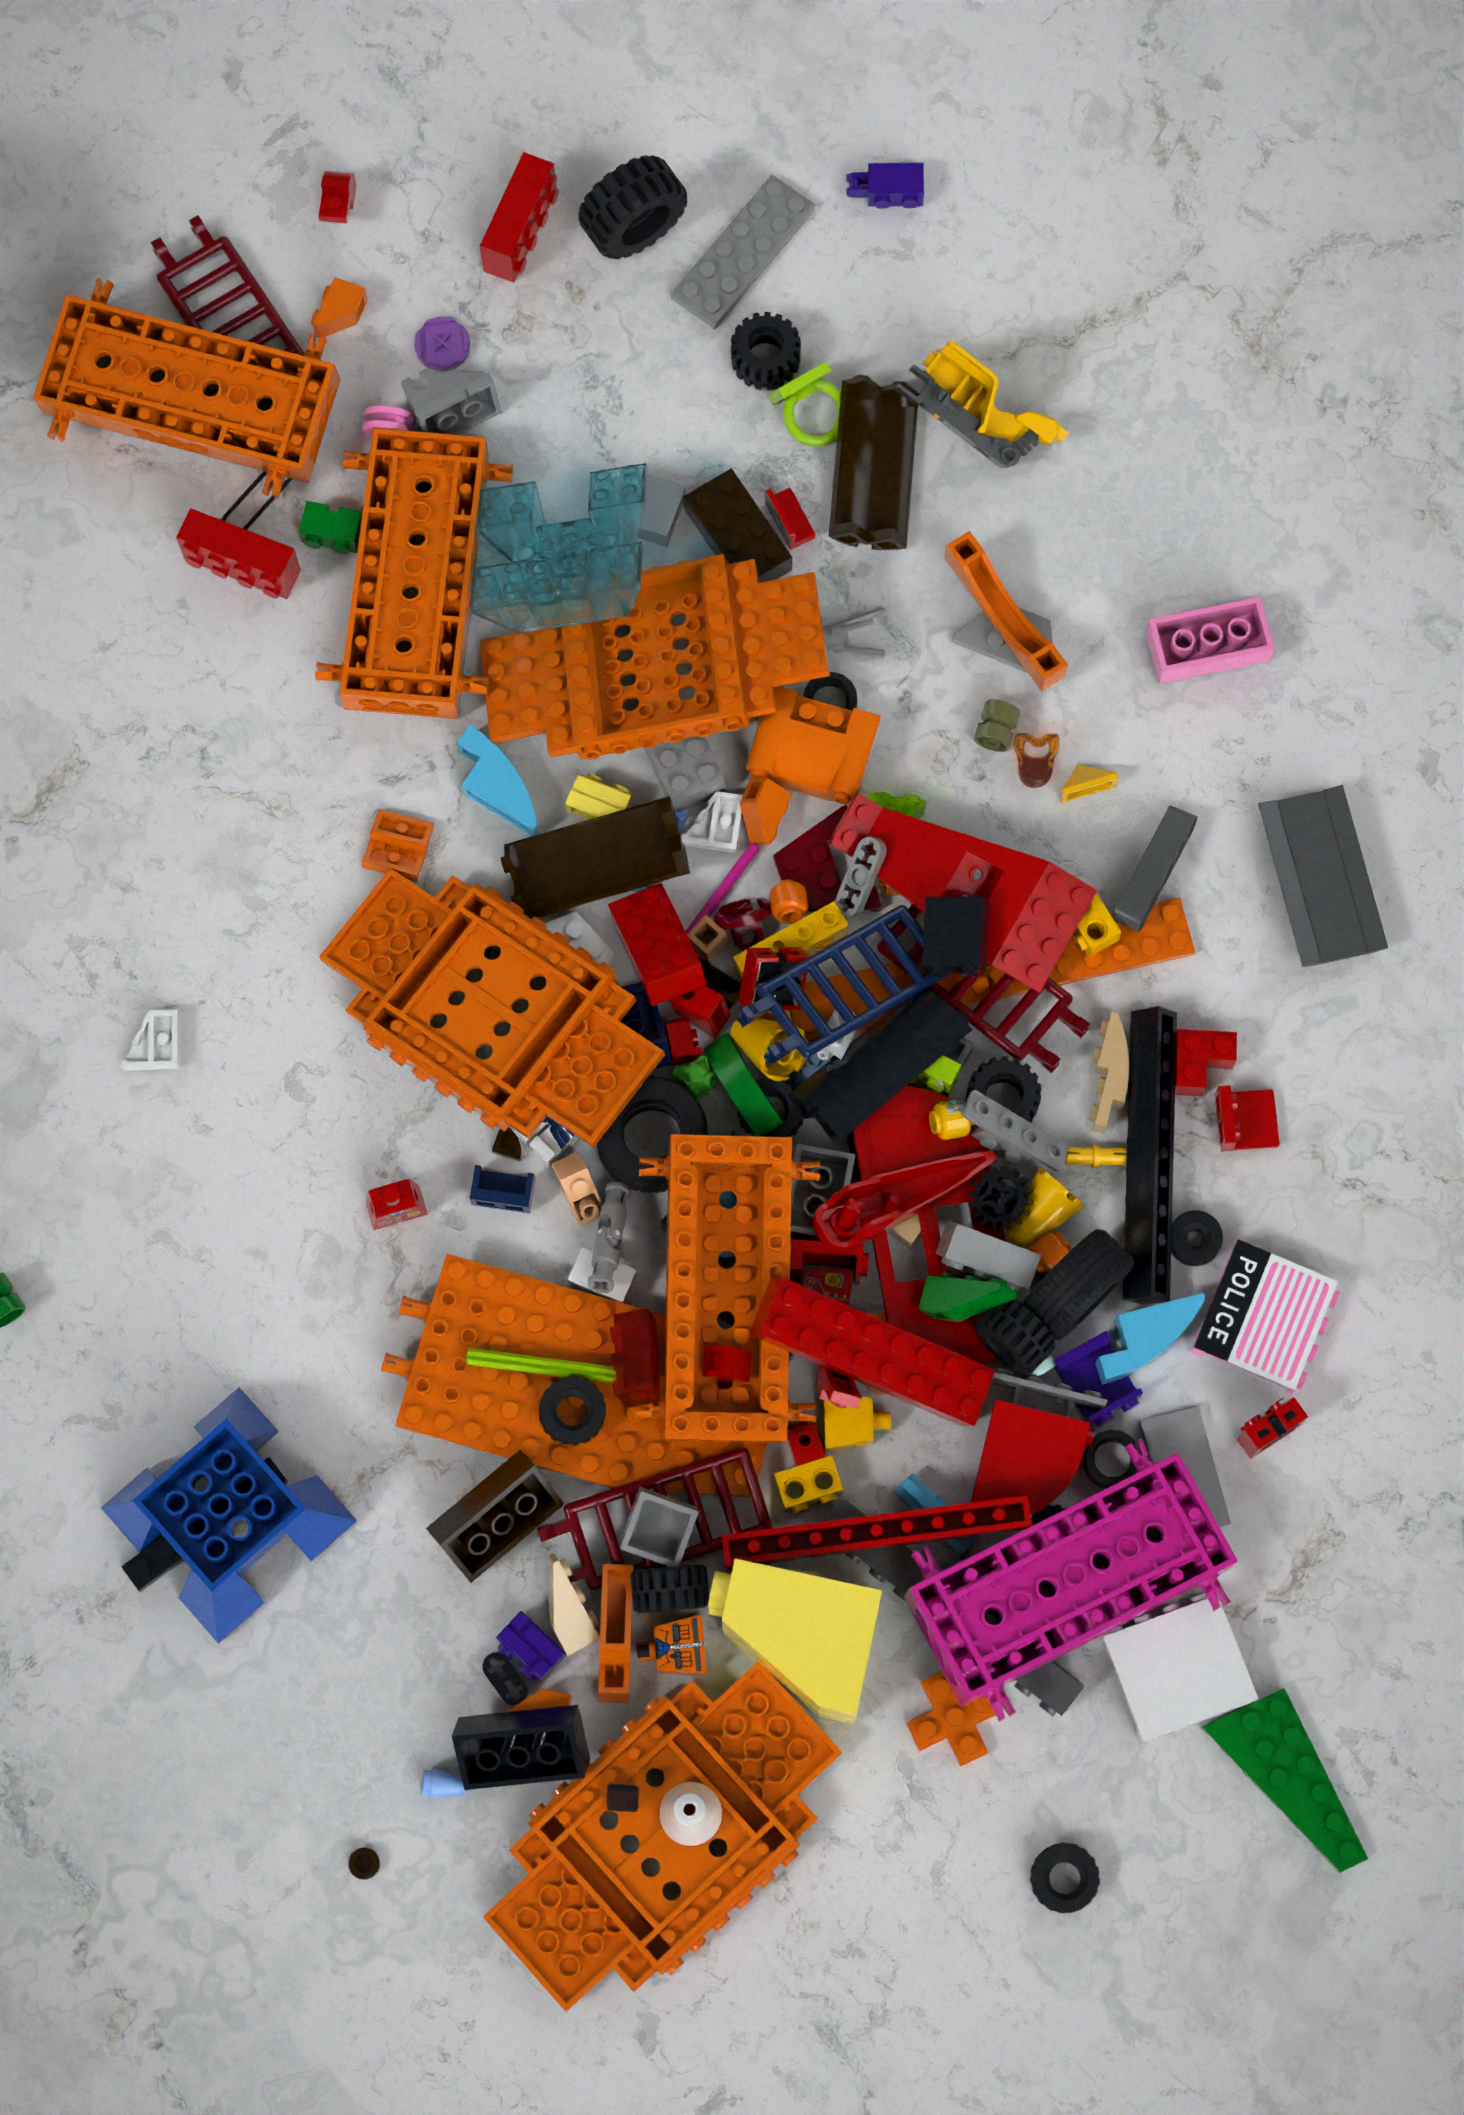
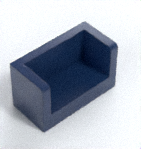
[469,1165,536,1214]

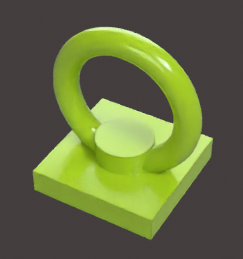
[767,361,841,447]

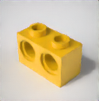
[1073,884,1121,957]
[774,1455,843,1515]

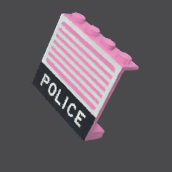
[1190,1239,1340,1395]

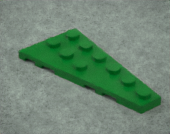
[1201,1688,1368,1873]

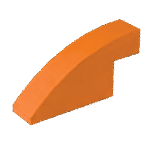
[598,1564,633,1703]

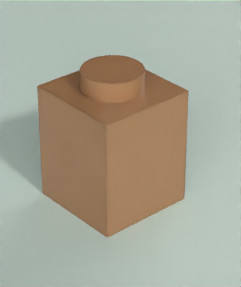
[687,915,729,963]

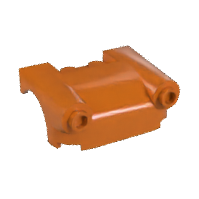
[745,686,881,805]

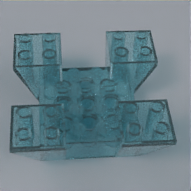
[469,463,647,633]

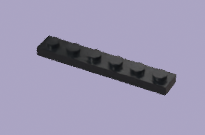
[121,1457,288,1592]

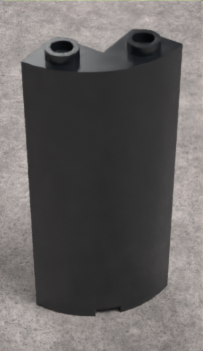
[787,988,972,1141]

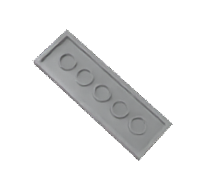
[671,175,816,330]

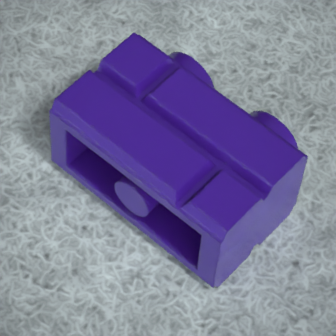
[496,1611,567,1682]

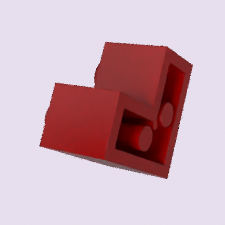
[1175,1029,1237,1096]

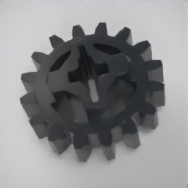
[968,1165,1033,1231]

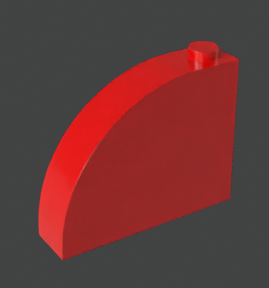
[970,1400,1094,1515]

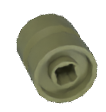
[974,699,1021,752]

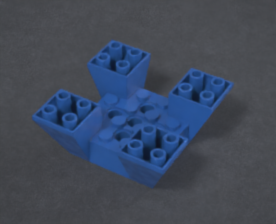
[101,1387,357,1644]

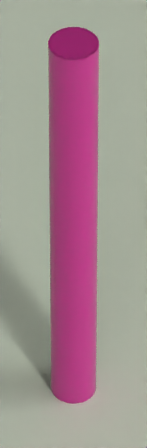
[685,843,760,934]

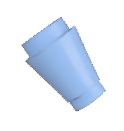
[421,1768,466,1799]

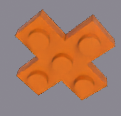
[906,1671,996,1767]

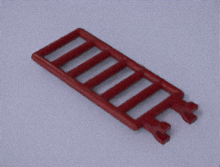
[151,215,305,408]
[877,905,1090,1074]
[537,1447,773,1590]

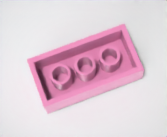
[1145,597,1274,684]

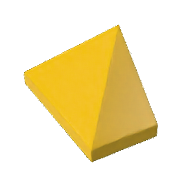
[1060,764,1118,804]

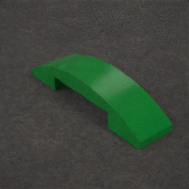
[704,1033,783,1137]

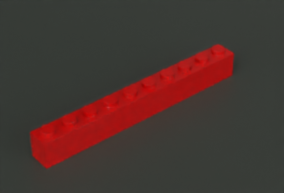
[722,1495,1032,1569]

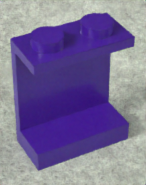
[1054,1331,1143,1427]

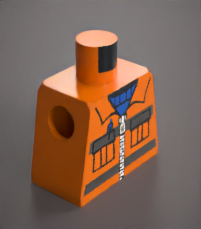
[636,1615,707,1677]

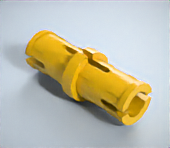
[1065,1144,1126,1168]

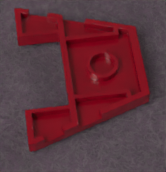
[773,805,882,912]

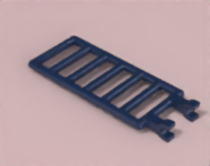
[736,905,951,1066]

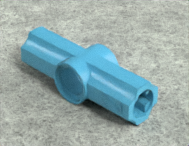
[895,1473,978,1557]

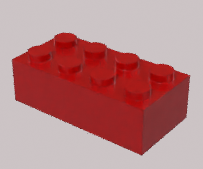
[480,152,559,283]
[176,508,301,599]
[608,883,707,1006]

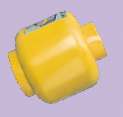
[929,1099,974,1140]

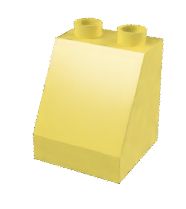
[708,1559,882,1725]

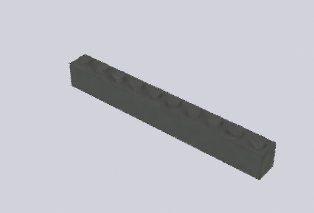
[821,1497,1085,1717]

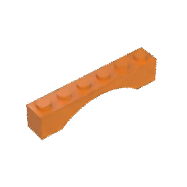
[944,531,1068,692]

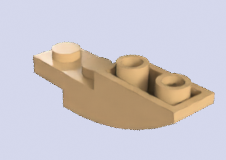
[1089,1011,1129,1134]

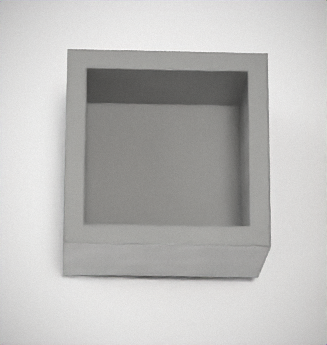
[619,1487,699,1567]

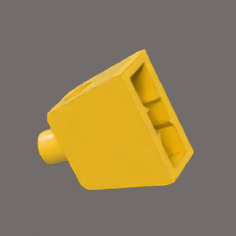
[824,1396,891,1453]

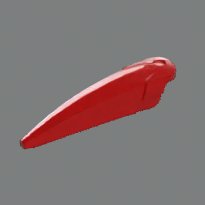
[813,1151,997,1251]

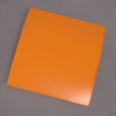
[362,809,434,881]

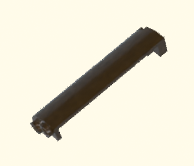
[828,375,919,550]
[501,796,690,919]

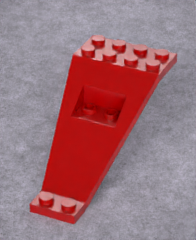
[828,793,1098,993]

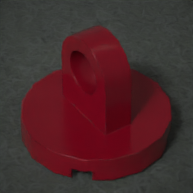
[713,898,771,951]

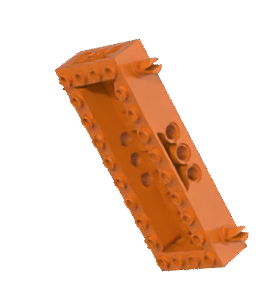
[33,278,341,498]
[315,428,514,719]
[633,1134,820,1443]

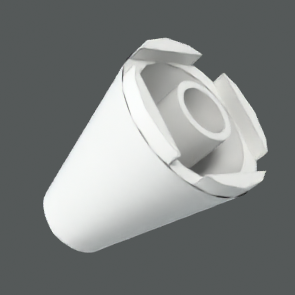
[660,1782,722,1846]

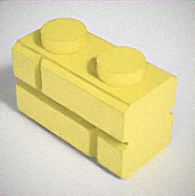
[565,773,633,820]

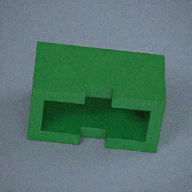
[299,501,362,554]

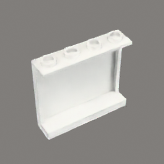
[1101,1593,1259,1744]

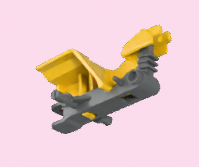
[895,340,1069,468]

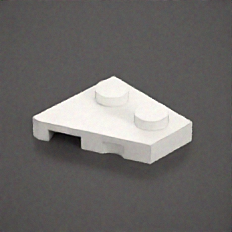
[682,791,743,853]
[121,1009,179,1071]

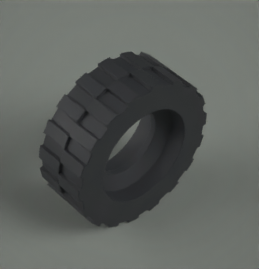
[737,1078,803,1137]
[539,1376,606,1446]
[1030,1843,1100,1914]

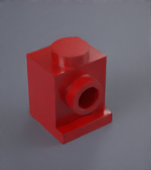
[665,1018,701,1066]

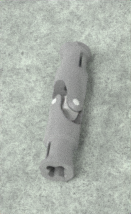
[588,1182,631,1293]

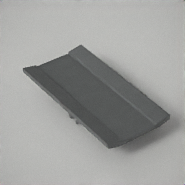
[1258,785,1388,967]

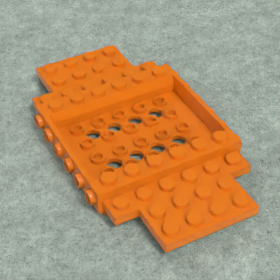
[480,554,830,760]
[319,868,665,1148]
[483,1662,843,2012]

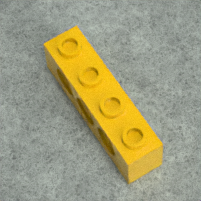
[733,901,849,981]

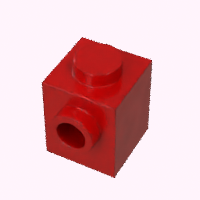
[787,1421,826,1467]

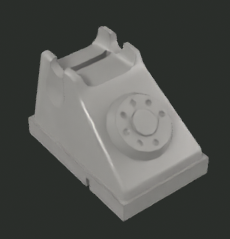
[401,368,502,435]

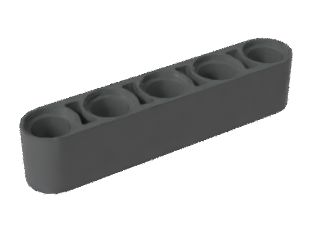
[1112,805,1198,932]

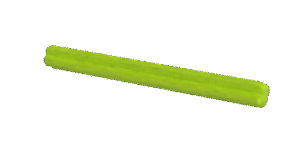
[466,1348,646,1387]

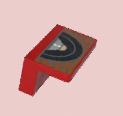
[765,487,816,550]

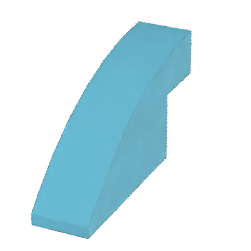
[457,724,538,836]
[1095,1293,1205,1385]

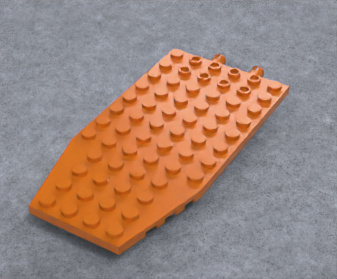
[381,1253,768,1497]

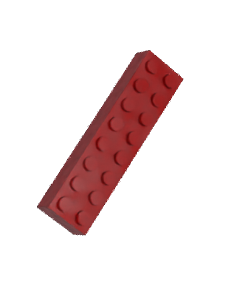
[749,1277,996,1427]

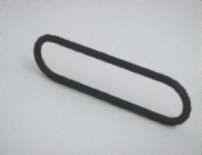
[222,471,292,530]

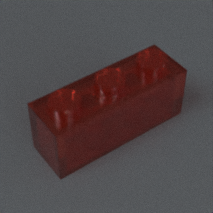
[610,1308,661,1408]

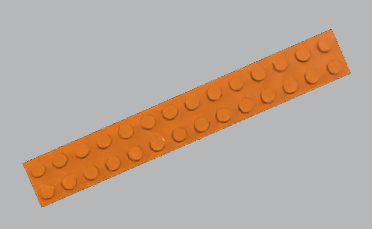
[790,898,1195,1042]

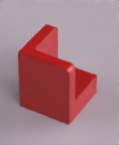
[702,1345,752,1383]

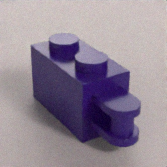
[846,163,924,209]

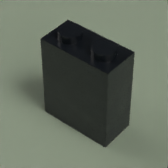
[922,897,990,977]

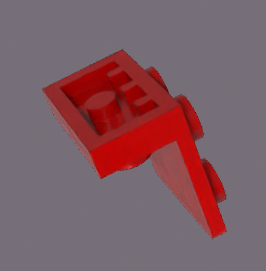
[1214,1085,1280,1152]

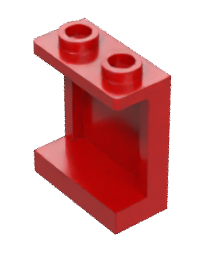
[790,1239,869,1285]

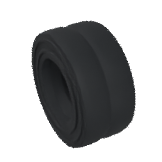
[1171,1210,1223,1266]

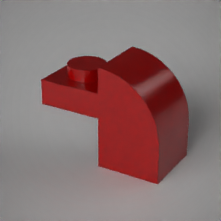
[318,171,357,224]

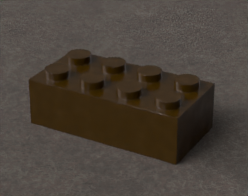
[684,468,792,583]
[426,1450,564,1583]

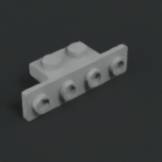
[962,1090,1069,1171]
[991,1368,1107,1418]

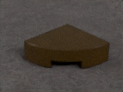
[492,1127,522,1162]

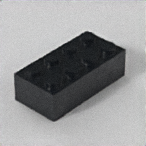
[452,1705,590,1790]

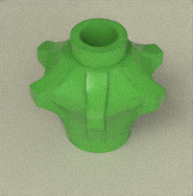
[672,1056,718,1101]

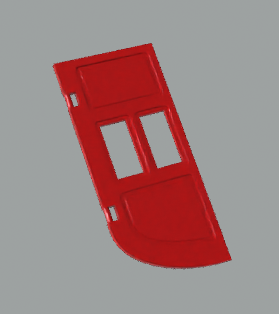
[853,1086,1016,1363]

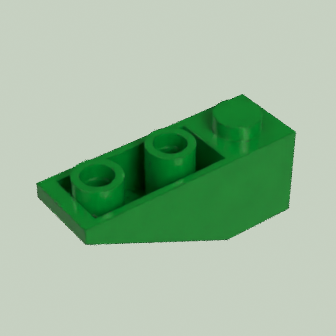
[918,1273,1017,1322]

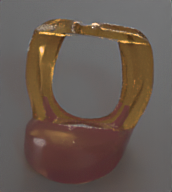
[1014,733,1060,788]

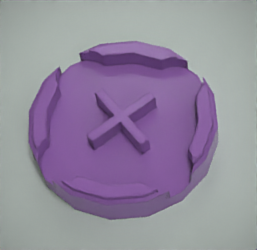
[414,317,470,372]

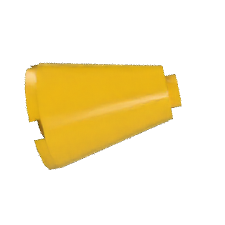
[730,1018,809,1082]
[1004,1167,1085,1249]

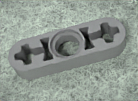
[835,837,887,917]

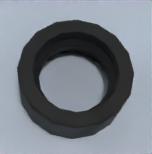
[803,672,857,711]
[1083,1430,1138,1489]

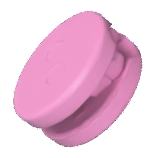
[362,405,416,439]

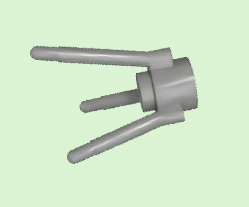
[824,608,886,655]

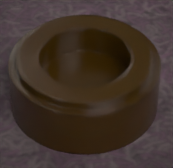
[348,1848,380,1880]

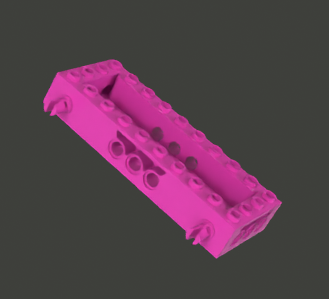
[904,1439,1238,1722]

